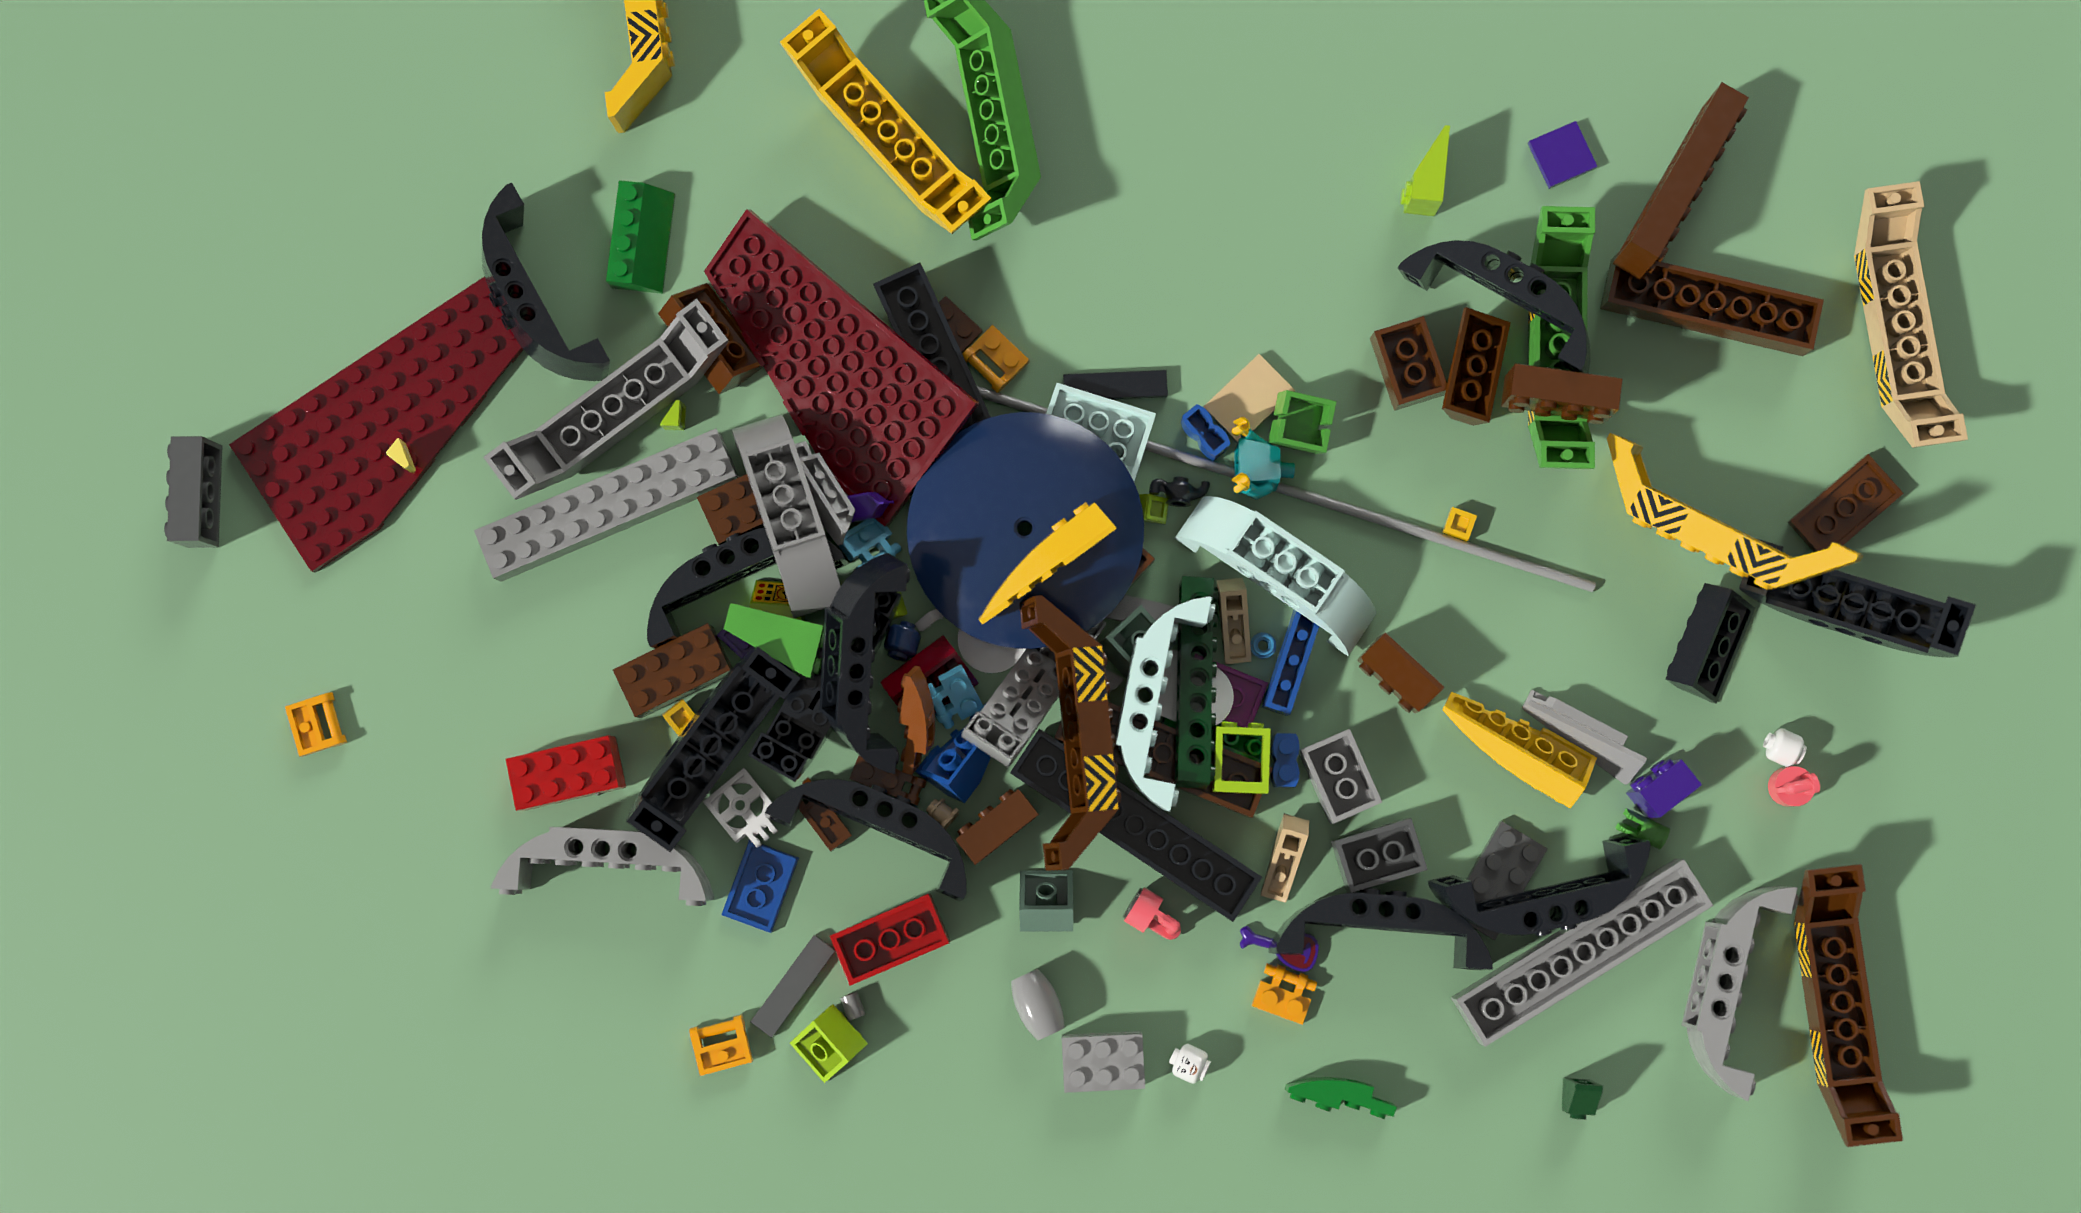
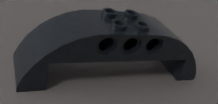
[482,183,610,381]
[1398,240,1590,374]
[647,528,849,649]
[1739,539,1976,658]
[626,646,800,853]
[765,779,966,901]
[1428,835,1650,936]
[1269,889,1493,970]

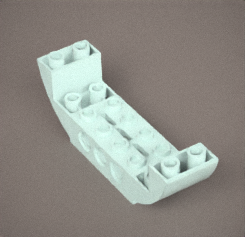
[1174,496,1376,656]
[1115,597,1215,811]

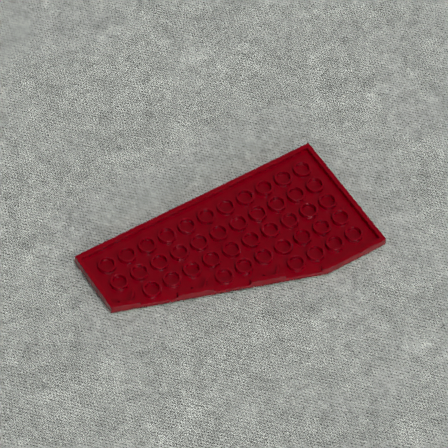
[704,209,979,527]
[229,276,524,573]

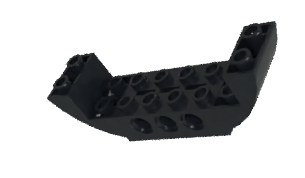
[820,553,910,774]
[748,569,901,782]

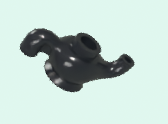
[1149,477,1210,507]

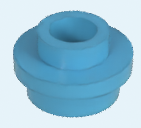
[1250,632,1276,659]

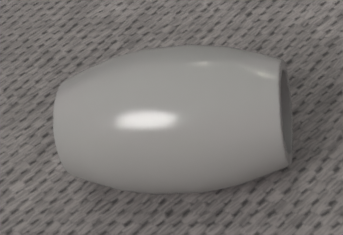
[1011,969,1065,1040]

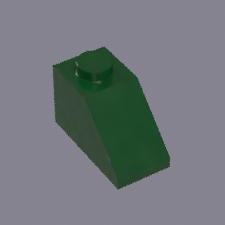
[1562,1078,1603,1120]

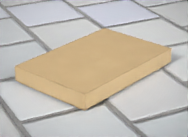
[1203,354,1295,443]

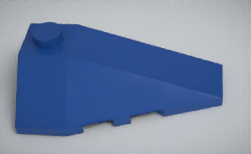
[916,703,991,803]

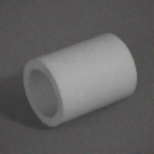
[840,991,865,1021]

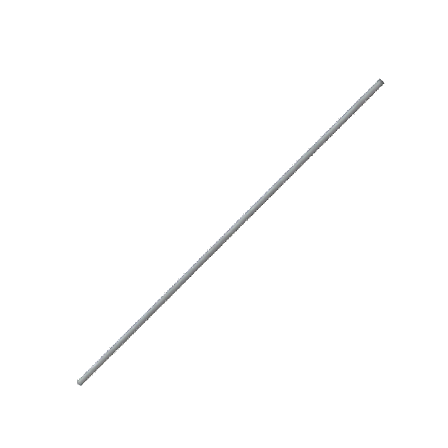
[977,386,1596,592]

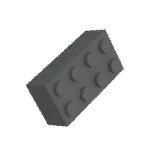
[164,436,222,548]

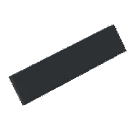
[1063,370,1168,400]

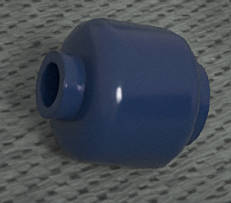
[884,621,921,662]

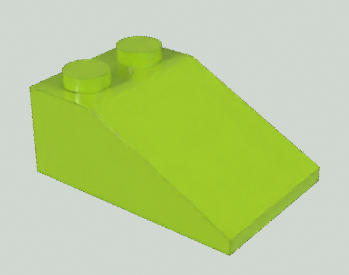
[1400,125,1450,216]

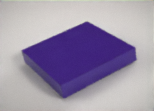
[1527,121,1598,189]

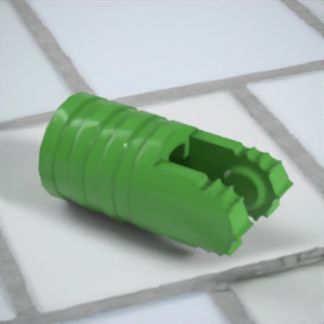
[1615,808,1670,850]

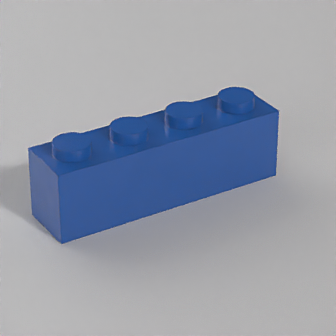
[1261,610,1319,716]

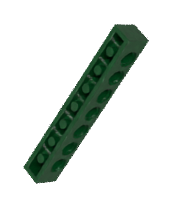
[1174,576,1218,789]

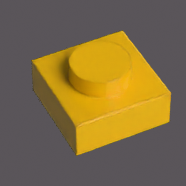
[1442,507,1477,541]
[662,699,695,736]

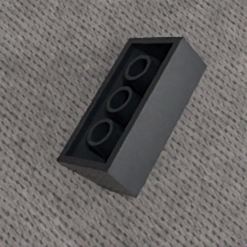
[1665,583,1755,704]

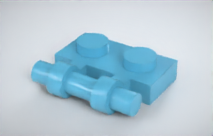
[838,519,902,569]
[928,664,984,729]

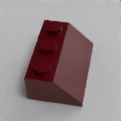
[880,635,979,713]

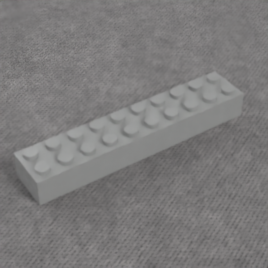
[474,429,739,582]
[1451,859,1713,1047]

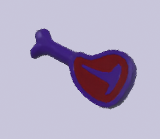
[1239,926,1319,972]

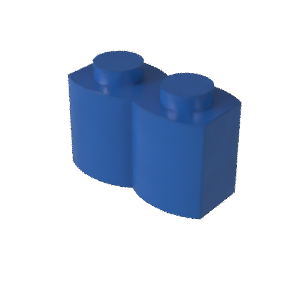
[1181,404,1230,461]
[1270,733,1300,788]

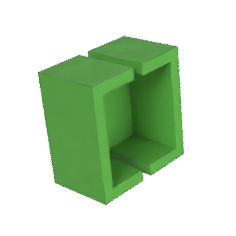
[1268,390,1337,454]

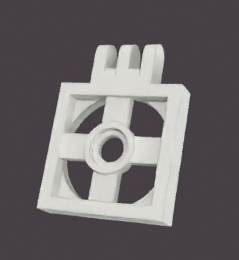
[703,768,778,848]

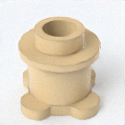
[926,798,959,830]

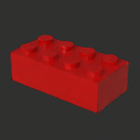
[506,735,626,811]
[830,893,951,986]

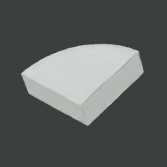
[915,609,944,631]

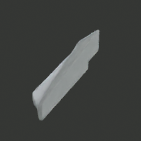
[795,441,855,546]
[1522,690,1647,785]

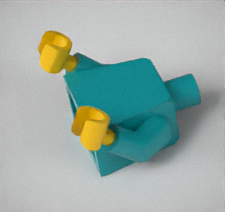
[1232,417,1295,500]

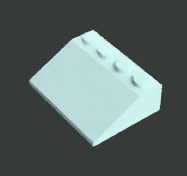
[1046,383,1156,483]

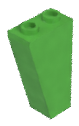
[724,603,824,679]

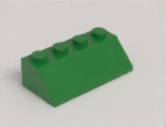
[606,180,675,294]

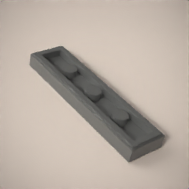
[751,935,835,1038]

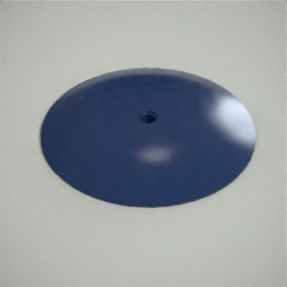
[907,412,1144,649]

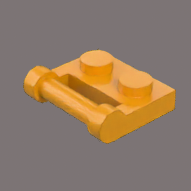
[962,325,1030,393]
[285,692,347,757]
[689,1014,753,1076]

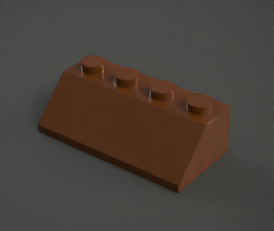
[658,283,763,394]
[1442,307,1511,426]

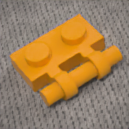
[1251,963,1317,1025]

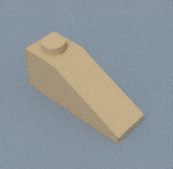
[1216,578,1252,664]
[1260,814,1309,903]

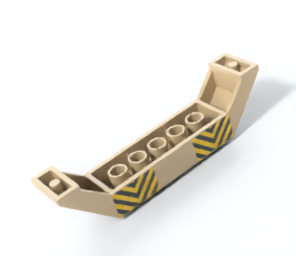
[1854,181,1968,448]

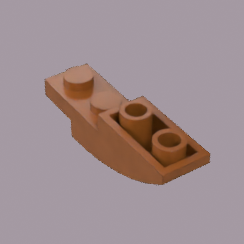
[897,666,935,775]

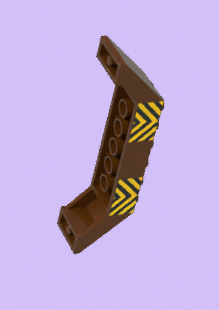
[1019,596,1121,871]
[1794,864,1903,1147]

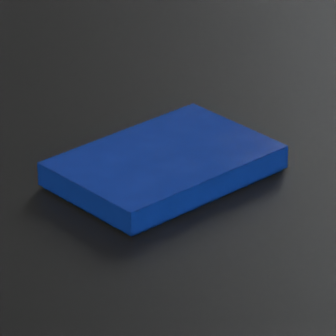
[721,840,799,933]

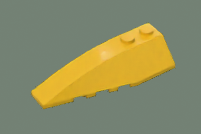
[978,502,1117,624]
[1442,692,1597,808]

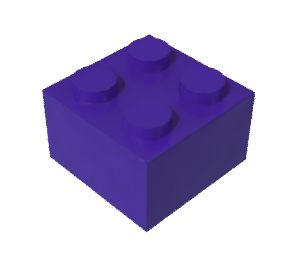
[1626,759,1702,818]

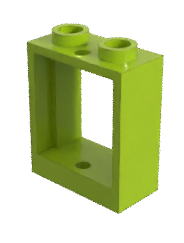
[1213,722,1271,794]

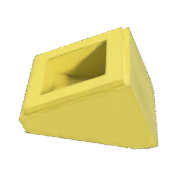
[386,438,416,473]

